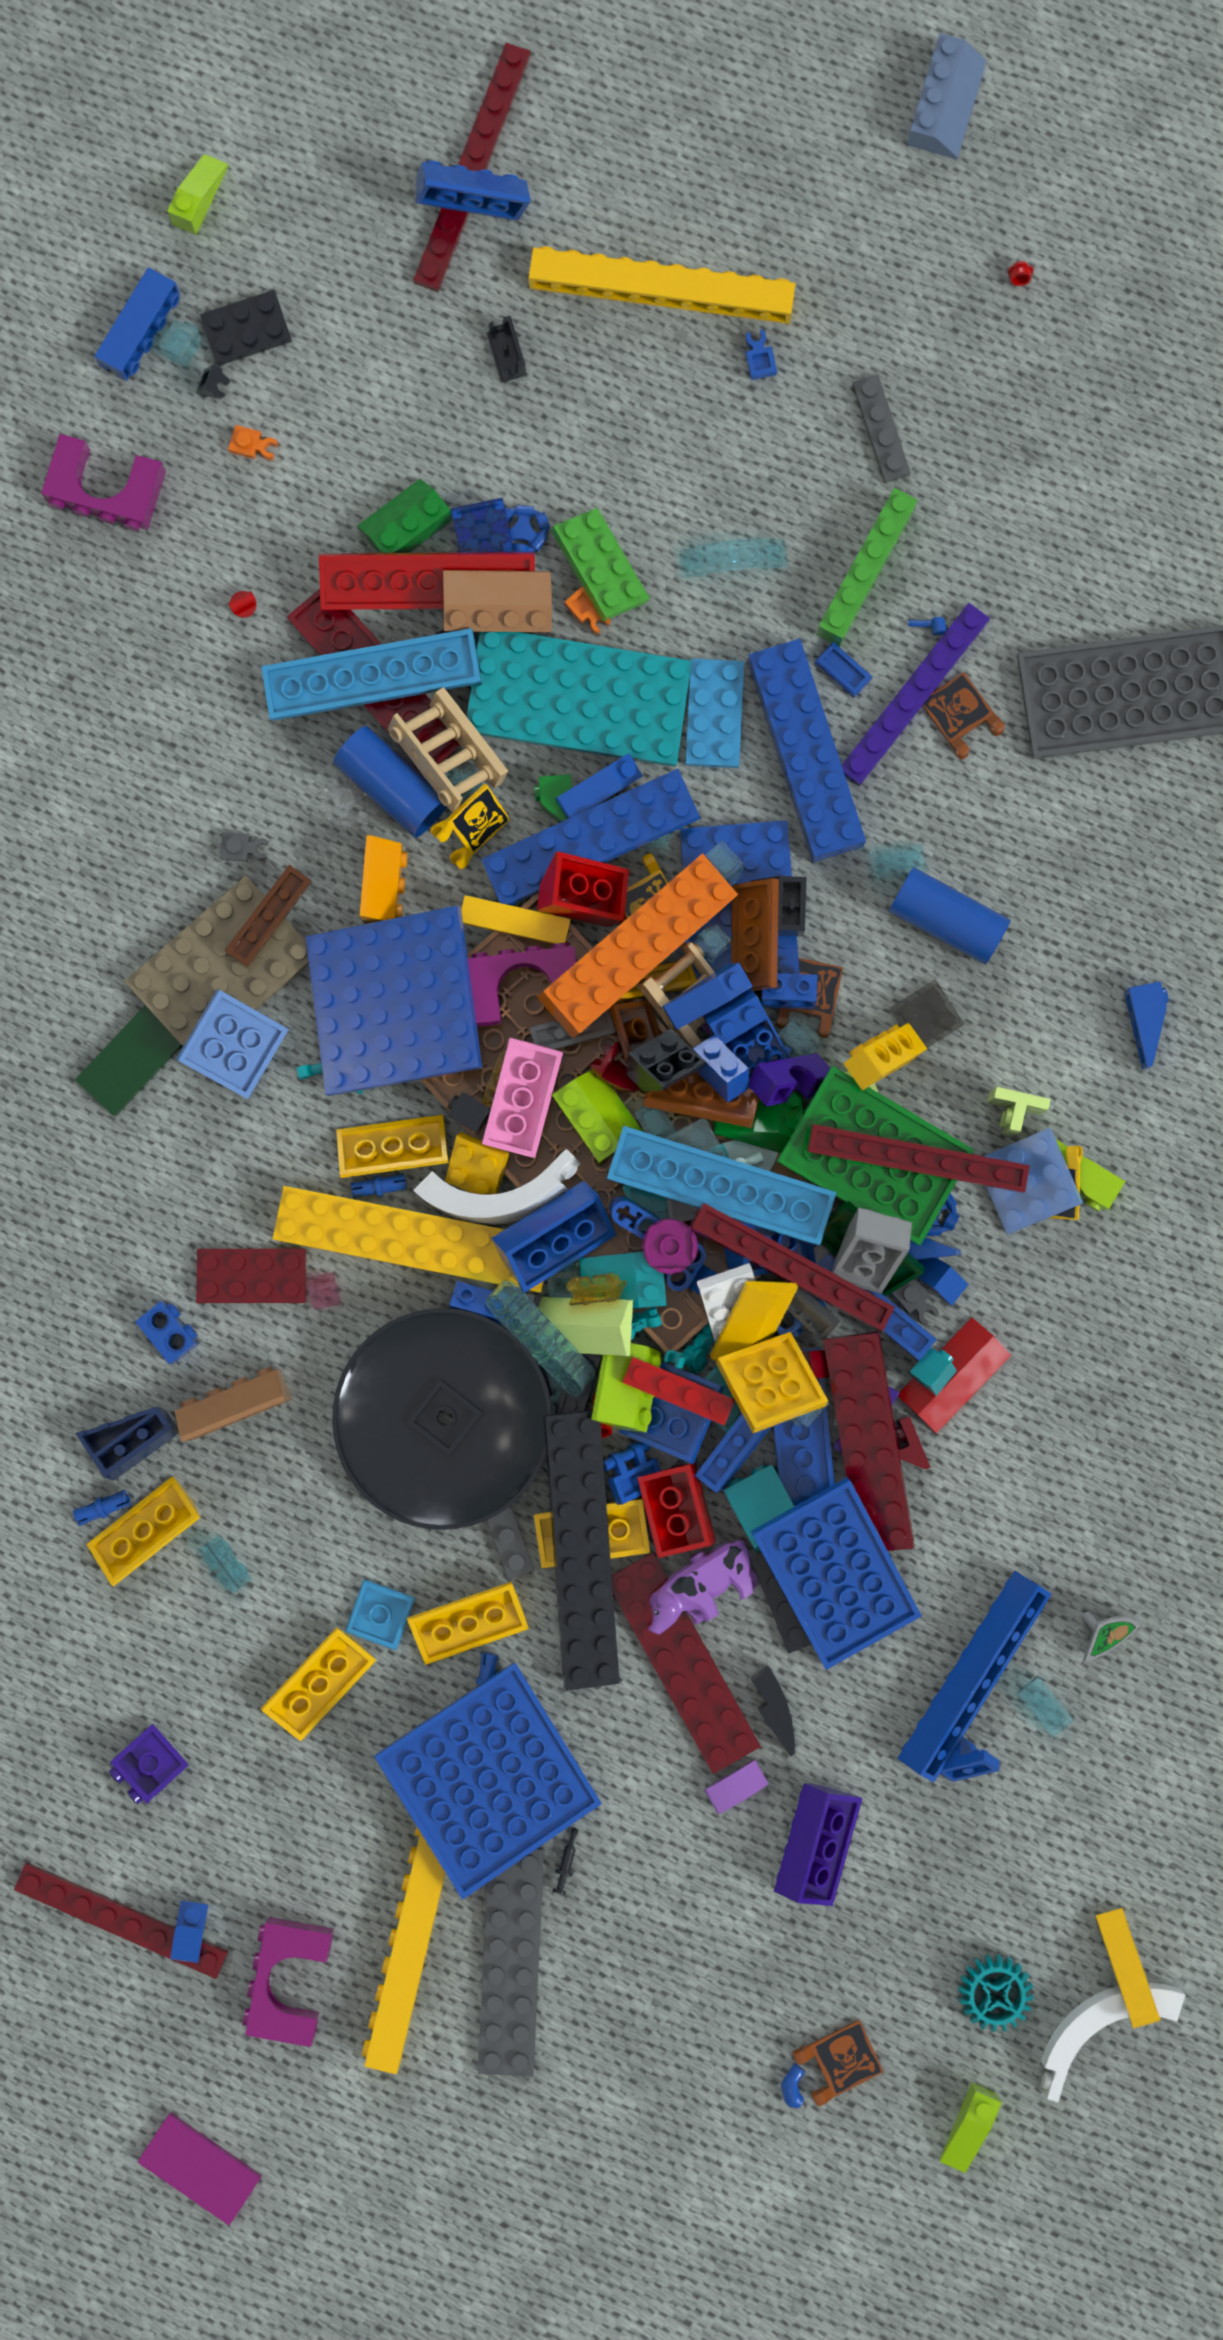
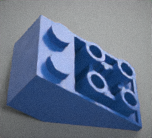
[702,988,790,1078]

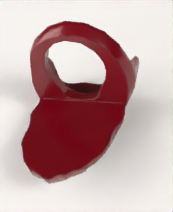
[590,1042,641,1092]

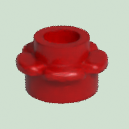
[1008,261,1034,286]

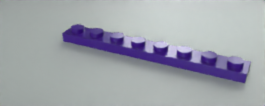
[842,603,990,787]

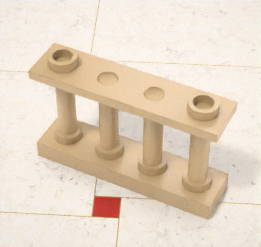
[388,687,508,813]
[636,942,714,1049]

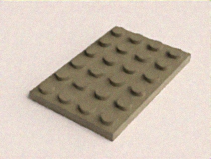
[124,876,309,1046]

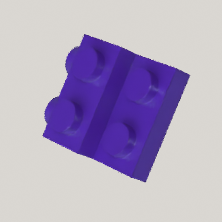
[108,1724,189,1805]

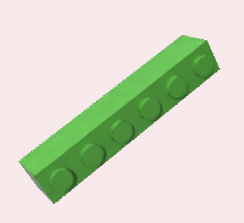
[816,487,918,647]

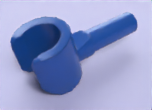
[908,617,946,636]

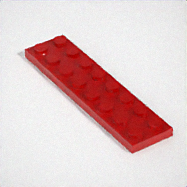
[319,552,535,610]

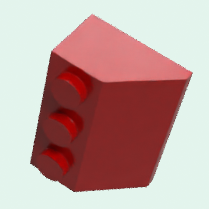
[537,852,629,927]
[637,1461,716,1558]

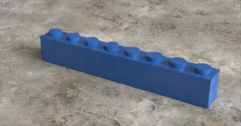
[897,1571,1052,1782]

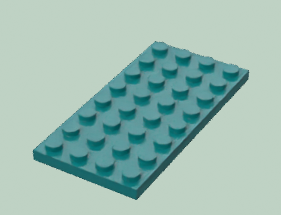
[467,632,691,767]

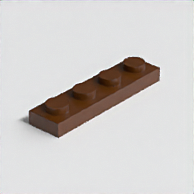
[225,865,312,968]

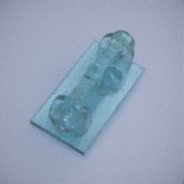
[200,1535,252,1594]

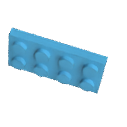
[685,659,744,769]

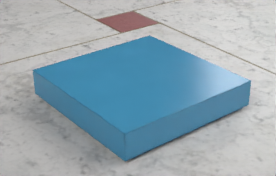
[345,1579,416,1650]

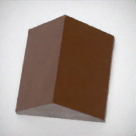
[609,1000,661,1063]

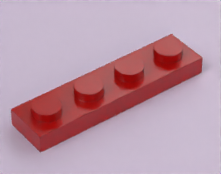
[622,1357,735,1425]

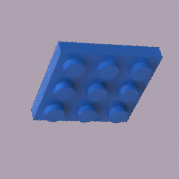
[619,1361,724,1464]

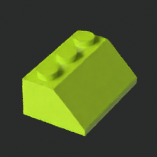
[552,1070,643,1165]
[591,1343,661,1433]

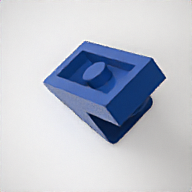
[940,1737,1000,1782]
[170,1901,208,1963]

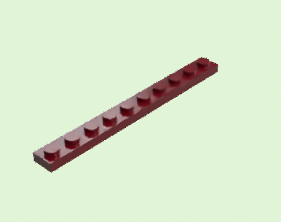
[413,42,531,293]

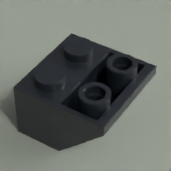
[750,876,807,937]
[627,1029,706,1092]

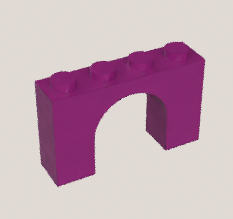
[41,434,166,531]
[468,943,576,1027]
[242,1917,334,2047]

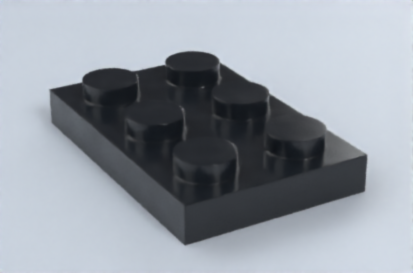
[200,289,292,366]

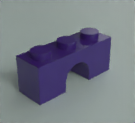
[749,1053,830,1106]

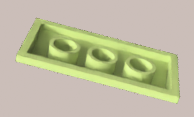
[532,1297,633,1356]

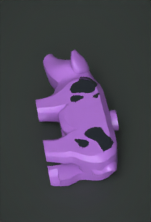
[647,1539,758,1634]

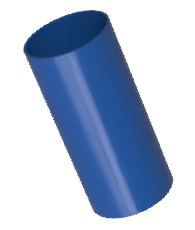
[333,726,447,838]
[888,866,1011,965]

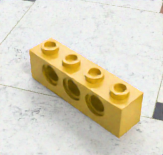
[843,1023,927,1091]

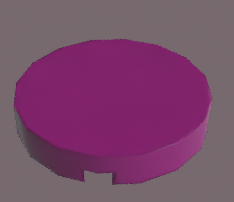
[642,1218,698,1274]

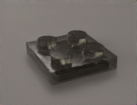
[889,979,965,1048]

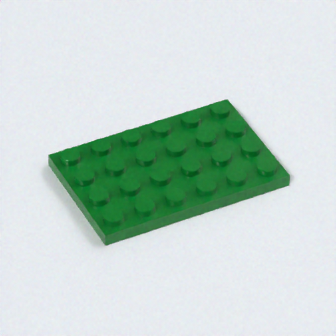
[776,1066,975,1246]

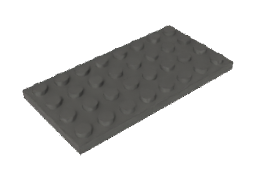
[1017,625,1223,760]

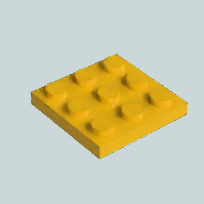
[716,1332,828,1433]

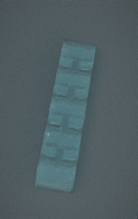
[486,1280,596,1397]

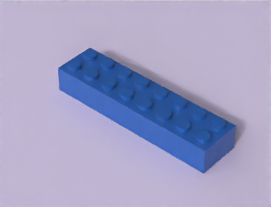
[747,638,866,863]

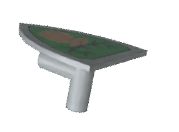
[1082,1611,1140,1663]

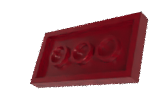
[196,1249,307,1303]

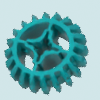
[958,1954,1034,2033]

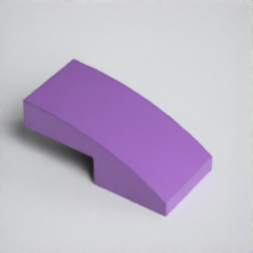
[704,1760,769,1814]

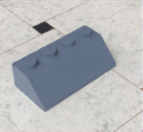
[907,33,987,159]

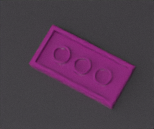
[137,2112,262,2226]

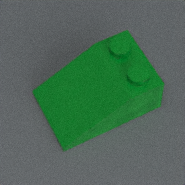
[714,1091,803,1153]

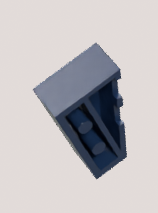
[75,1406,179,1481]

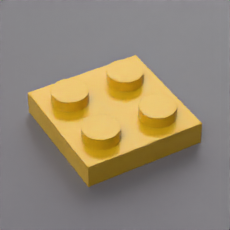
[445,1132,509,1195]

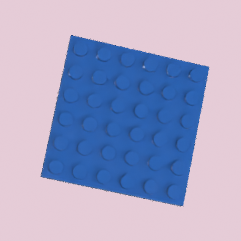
[306,906,482,1096]
[373,1662,602,1900]

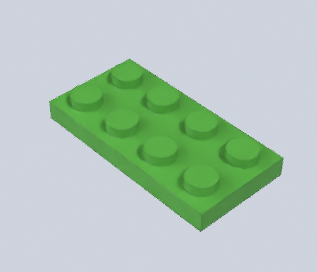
[551,508,650,622]

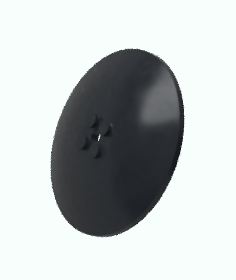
[332,1308,552,1530]

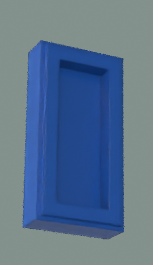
[815,642,873,698]

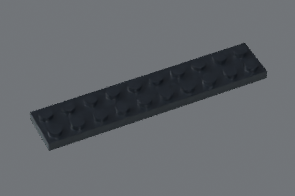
[543,1410,620,1691]

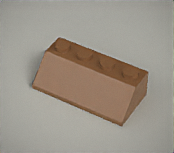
[443,570,552,632]
[175,1366,292,1442]

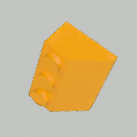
[359,835,408,924]

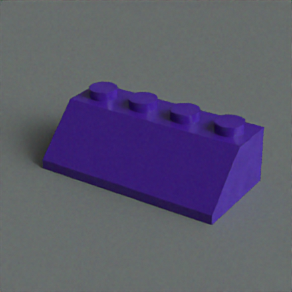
[773,1783,863,1906]

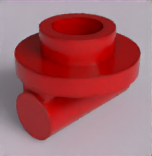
[228,591,257,618]

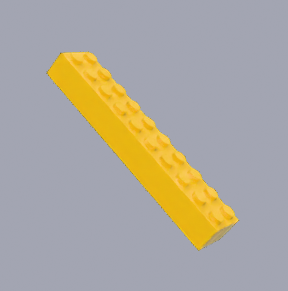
[273,1186,544,1293]

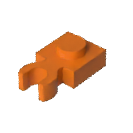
[228,425,279,460]
[564,587,611,635]

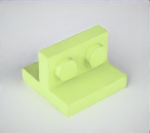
[987,1087,1051,1136]

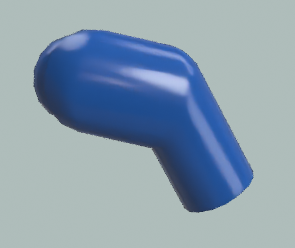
[781,2063,806,2108]

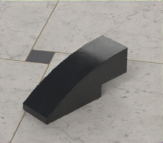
[751,1665,795,1757]

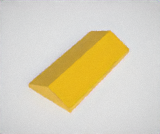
[336,1115,449,1178]
[710,1281,798,1361]
[86,1476,201,1587]
[534,1498,650,1569]
[407,1581,529,1665]
[261,1627,376,1741]

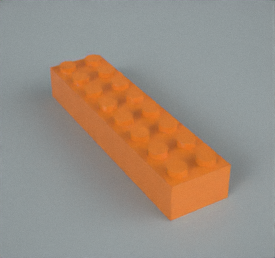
[537,853,738,1038]

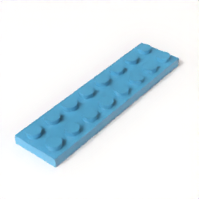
[261,628,482,721]
[607,1126,836,1246]

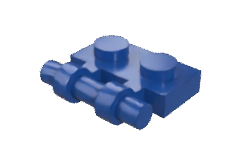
[603,1442,661,1505]

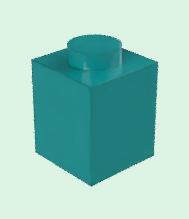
[910,1347,957,1396]

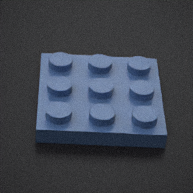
[176,988,289,1099]
[984,1128,1083,1235]

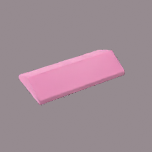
[482,1038,563,1158]

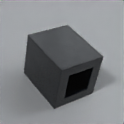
[447,1092,491,1135]

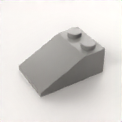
[831,1208,912,1293]

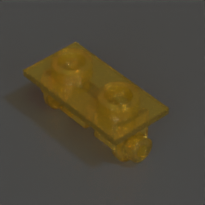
[566,1273,627,1306]

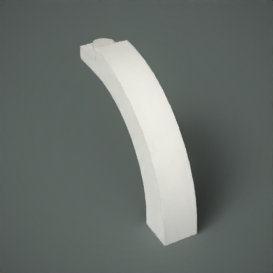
[413,1149,581,1225]
[1041,1982,1185,2102]

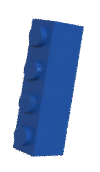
[415,161,530,220]
[491,1181,616,1293]

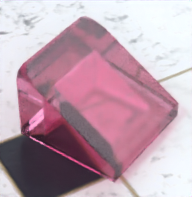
[308,1272,341,1310]

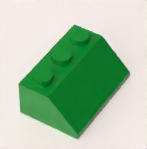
[357,478,453,553]

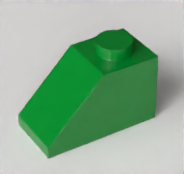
[534,774,572,823]

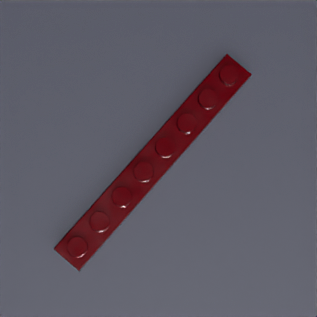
[807,1124,1030,1193]
[690,1203,895,1332]
[14,1862,228,1979]

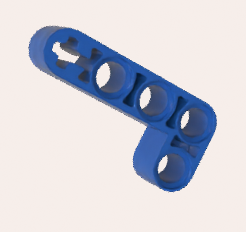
[609,1196,706,1291]

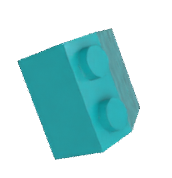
[579,1252,667,1309]

